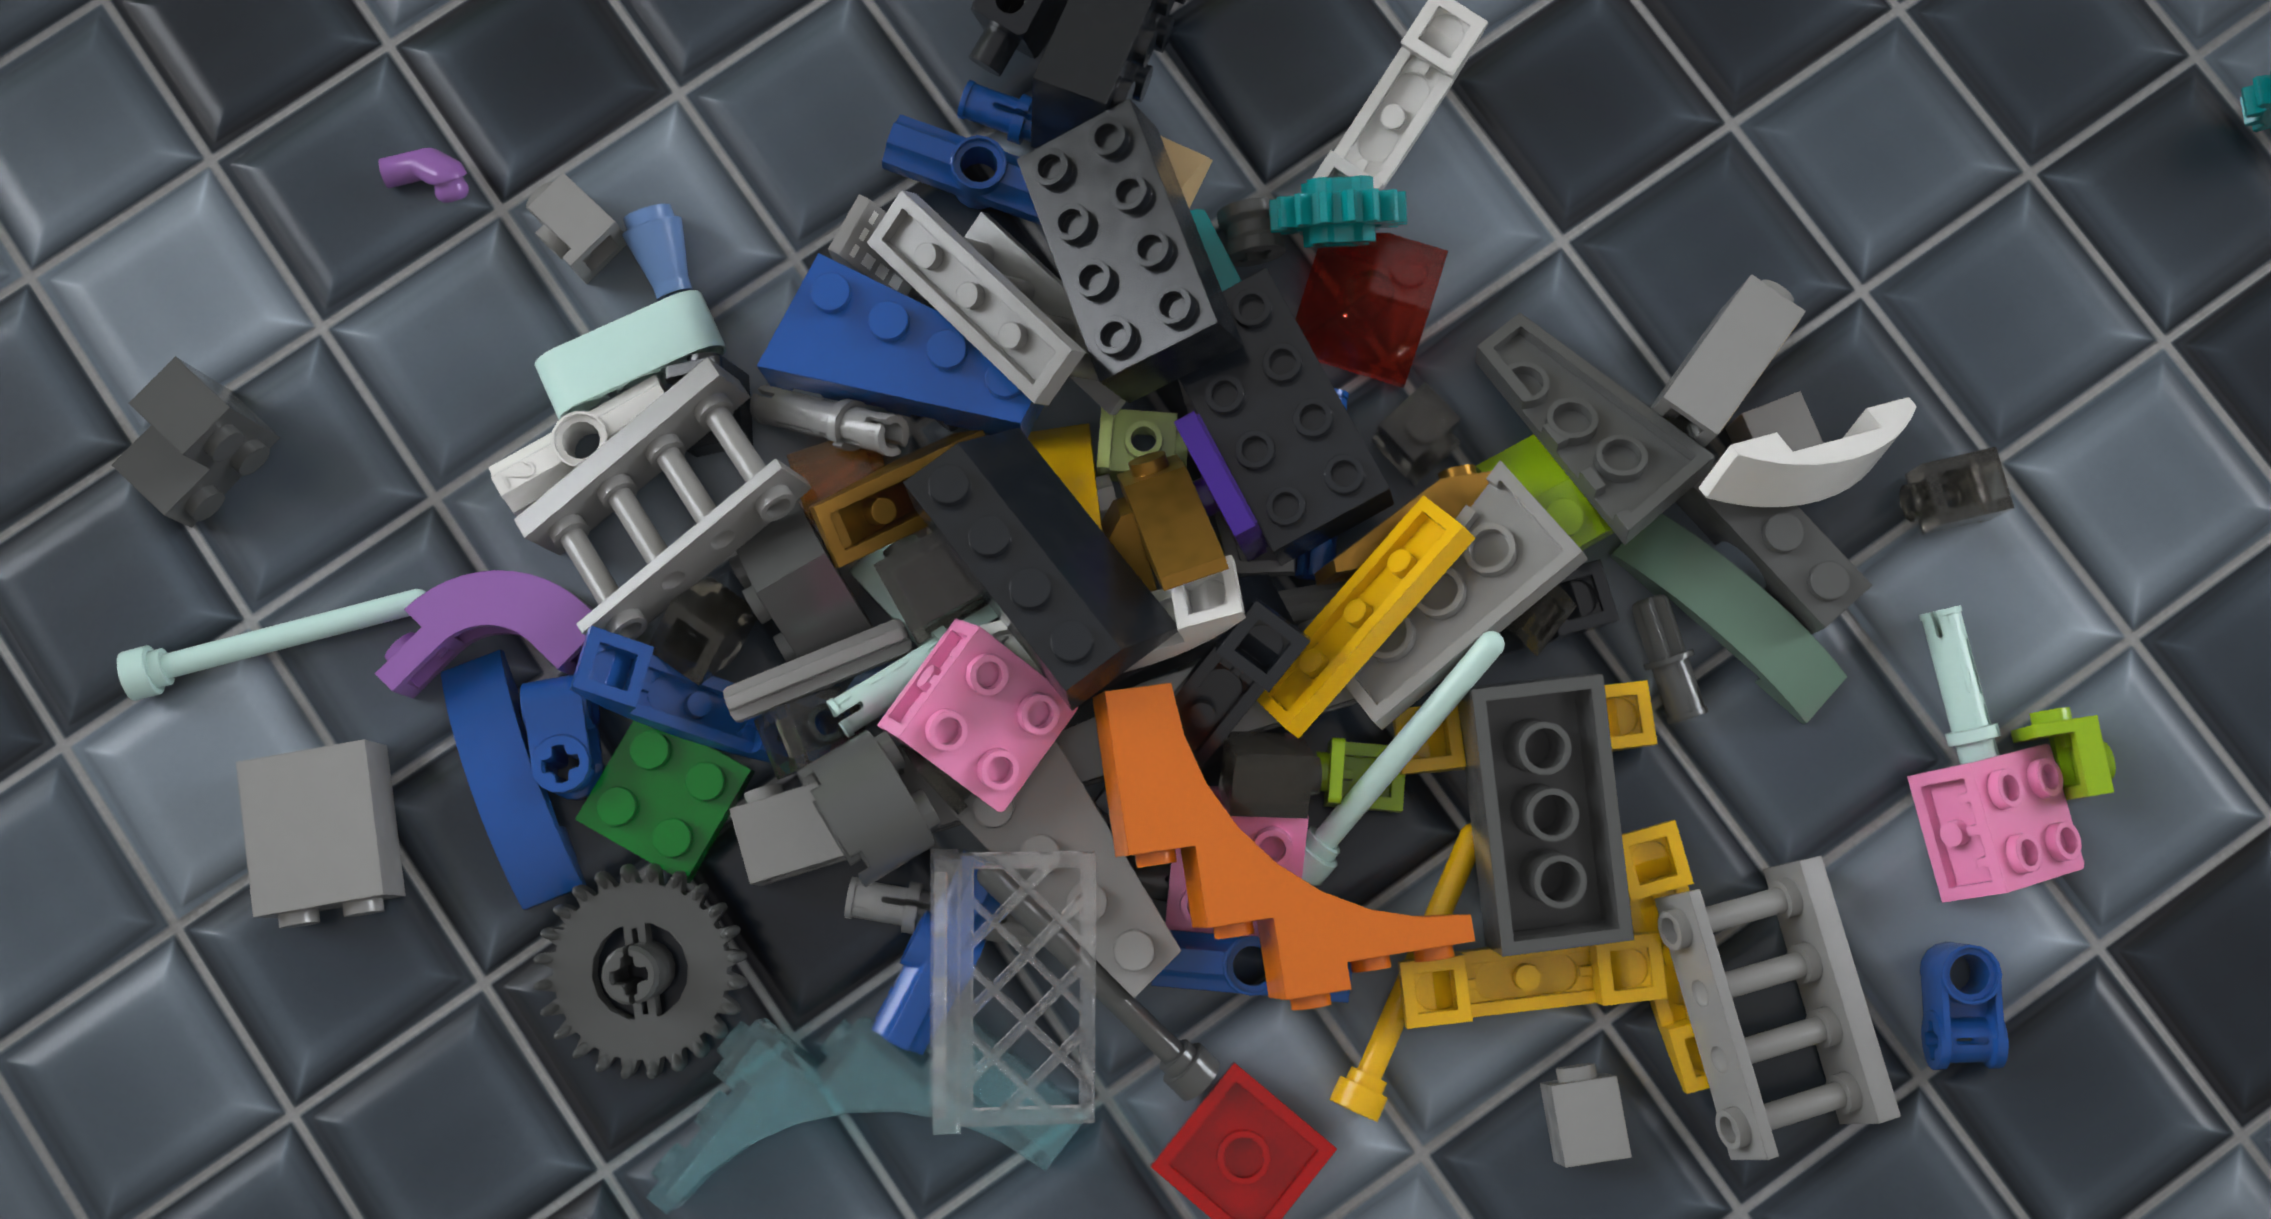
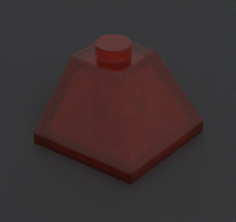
[1295,232,1448,388]

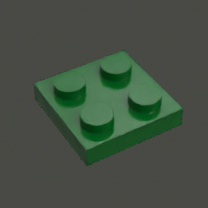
[575,720,755,883]

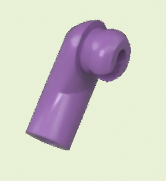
[378,148,469,203]

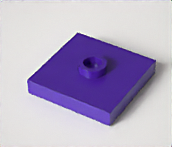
[1174,411,1269,562]

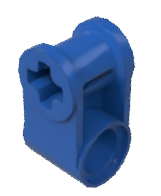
[520,674,605,800]
[1919,942,2009,1070]

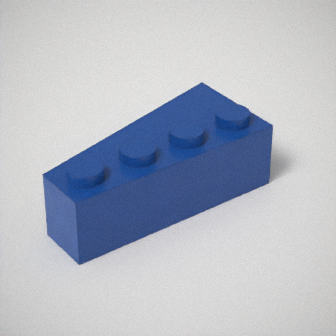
[757,253,1045,438]

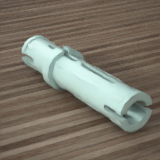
[826,604,998,738]
[1919,605,2001,764]

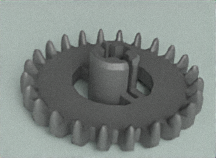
[533,863,748,1080]

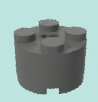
[796,730,941,887]

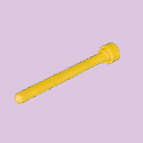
[1329,823,1475,1123]

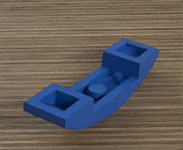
[569,625,833,769]
[440,649,586,910]

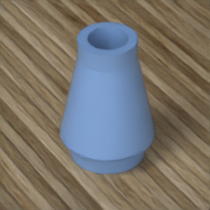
[622,204,693,301]

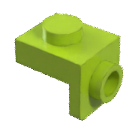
[2010,707,2116,800]
[1313,737,1405,813]

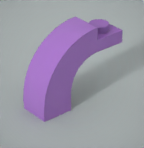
[374,570,594,699]

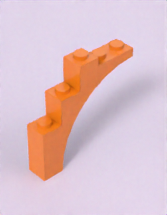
[1092,683,1475,1011]

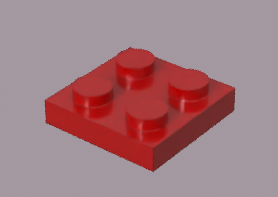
[1150,1061,1337,1219]

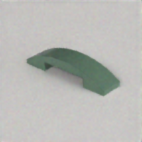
[1610,514,1847,725]

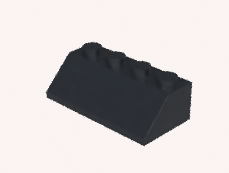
[903,428,1178,711]

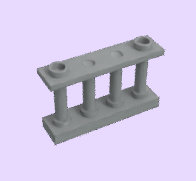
[867,190,1126,415]
[513,357,812,640]
[1654,855,1901,1160]

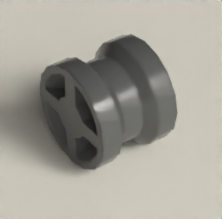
[1217,197,1286,267]

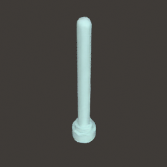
[117,589,426,701]
[1302,631,1505,886]

